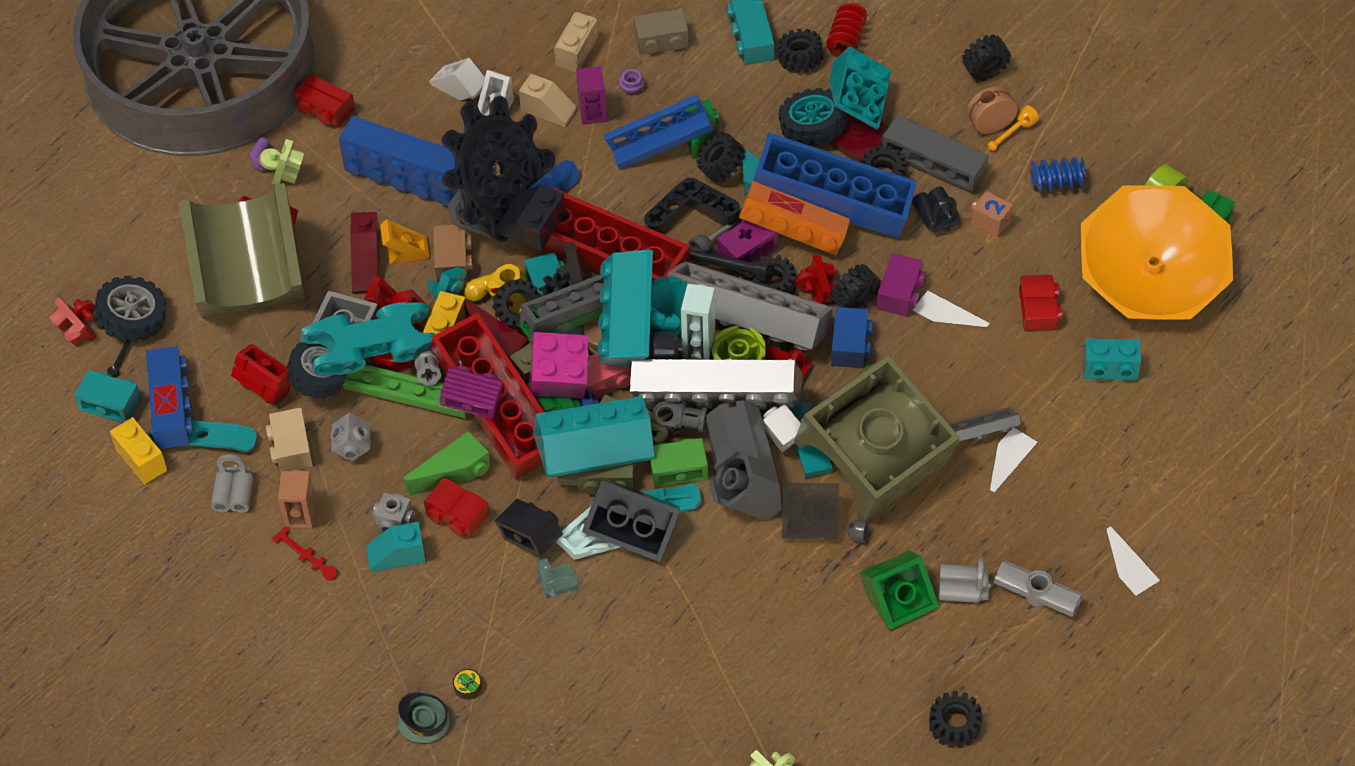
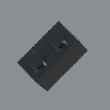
[495,499,563,556]

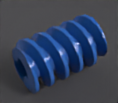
[1030,157,1086,193]

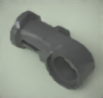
[653,402,708,432]

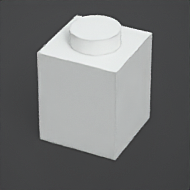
[763,404,801,452]

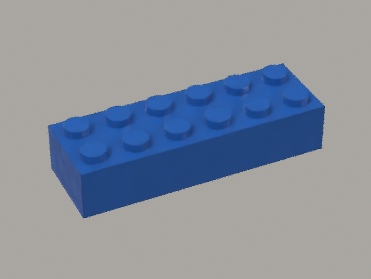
[339,116,459,206]
[753,133,917,239]

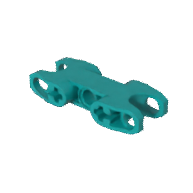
[300,302,436,375]

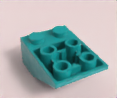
[829,47,891,129]

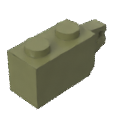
[557,463,634,495]

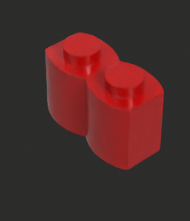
[1019,275,1062,330]
[424,478,490,537]

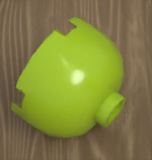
[712,326,766,360]

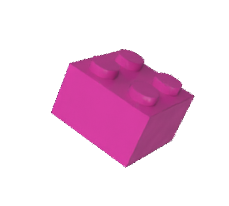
[530,332,588,399]

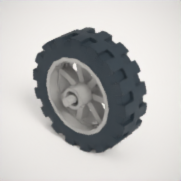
[94,276,167,342]

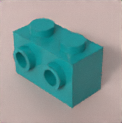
[1082,338,1141,380]

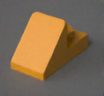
[380,219,430,264]

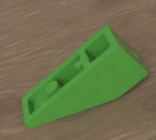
[403,431,491,495]

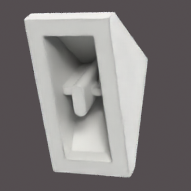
[478,70,514,116]

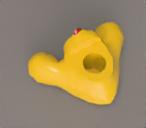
[463,264,528,314]

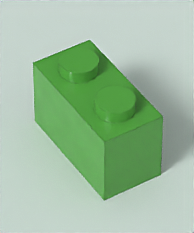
[648,438,708,489]

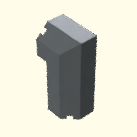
[705,400,783,521]

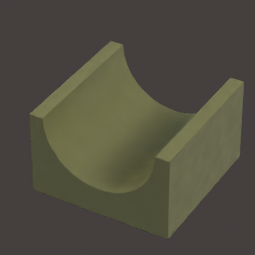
[179,183,306,318]
[794,355,960,521]

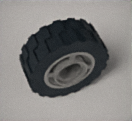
[286,342,347,399]

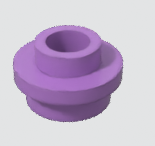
[619,69,644,93]

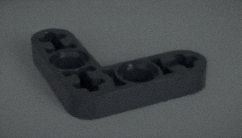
[644,178,741,234]

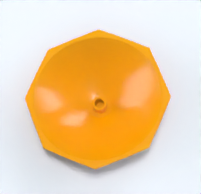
[1081,185,1233,320]

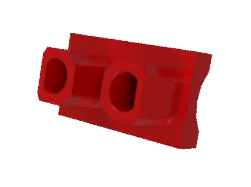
[795,255,837,305]
[49,297,97,346]

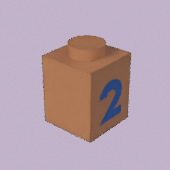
[970,191,1013,238]

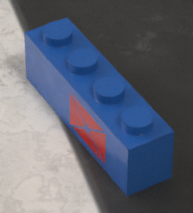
[146,346,193,449]

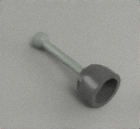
[688,219,742,253]

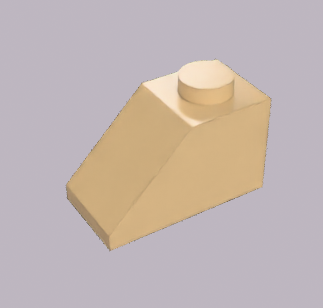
[519,74,577,127]

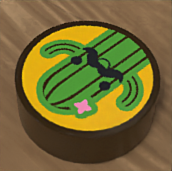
[453,669,482,699]

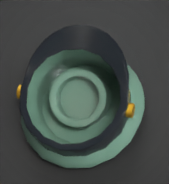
[397,692,450,743]

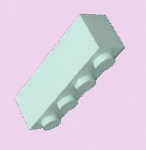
[681,284,715,360]

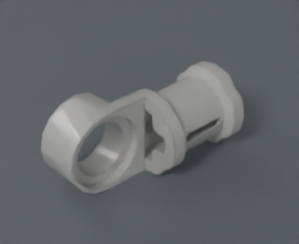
[414,351,441,385]

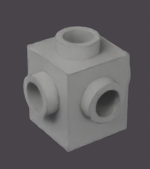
[330,413,371,461]
[372,493,415,534]

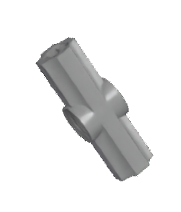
[994,560,1083,617]

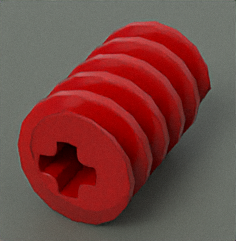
[826,3,868,57]

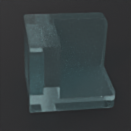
[536,558,578,599]

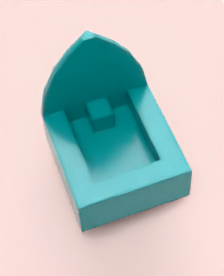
[427,266,466,299]

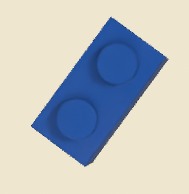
[831,307,873,368]

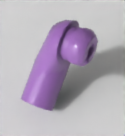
[249,138,270,171]

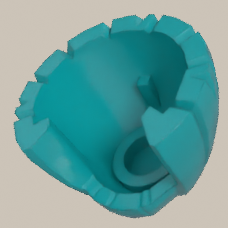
[650,276,690,337]

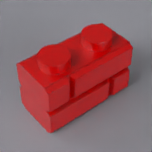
[294,74,355,127]
[231,344,291,404]

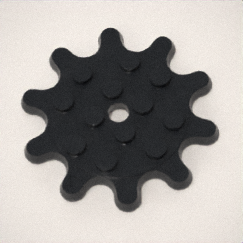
[441,96,555,243]

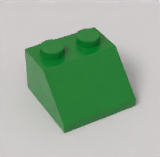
[859,550,939,630]

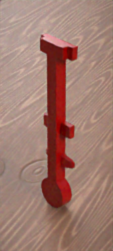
[272,527,338,581]

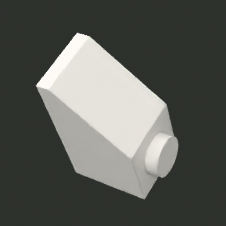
[429,58,485,101]

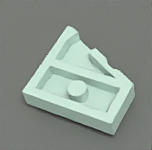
[556,506,620,560]

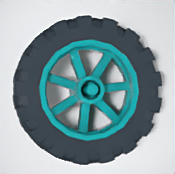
[778,88,848,146]

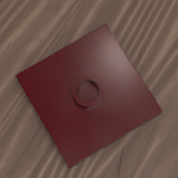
[828,113,889,163]

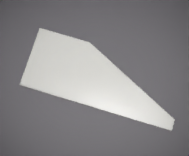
[1106,526,1160,596]

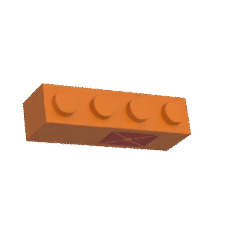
[739,181,850,256]

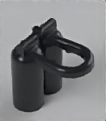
[912,186,961,233]

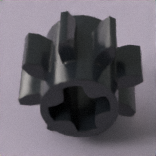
[539,272,570,296]

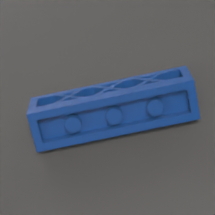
[604,94,713,170]

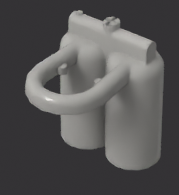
[211,454,253,513]
[939,558,991,603]

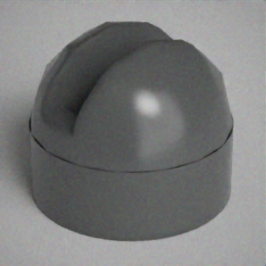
[847,520,869,543]

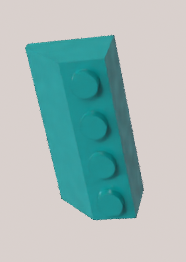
[597,250,653,368]
[533,396,654,478]

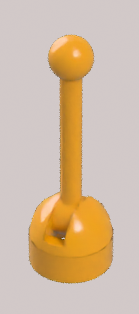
[987,105,1039,151]

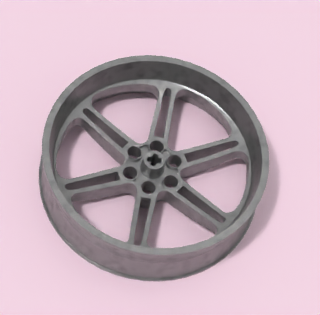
[73,0,317,156]

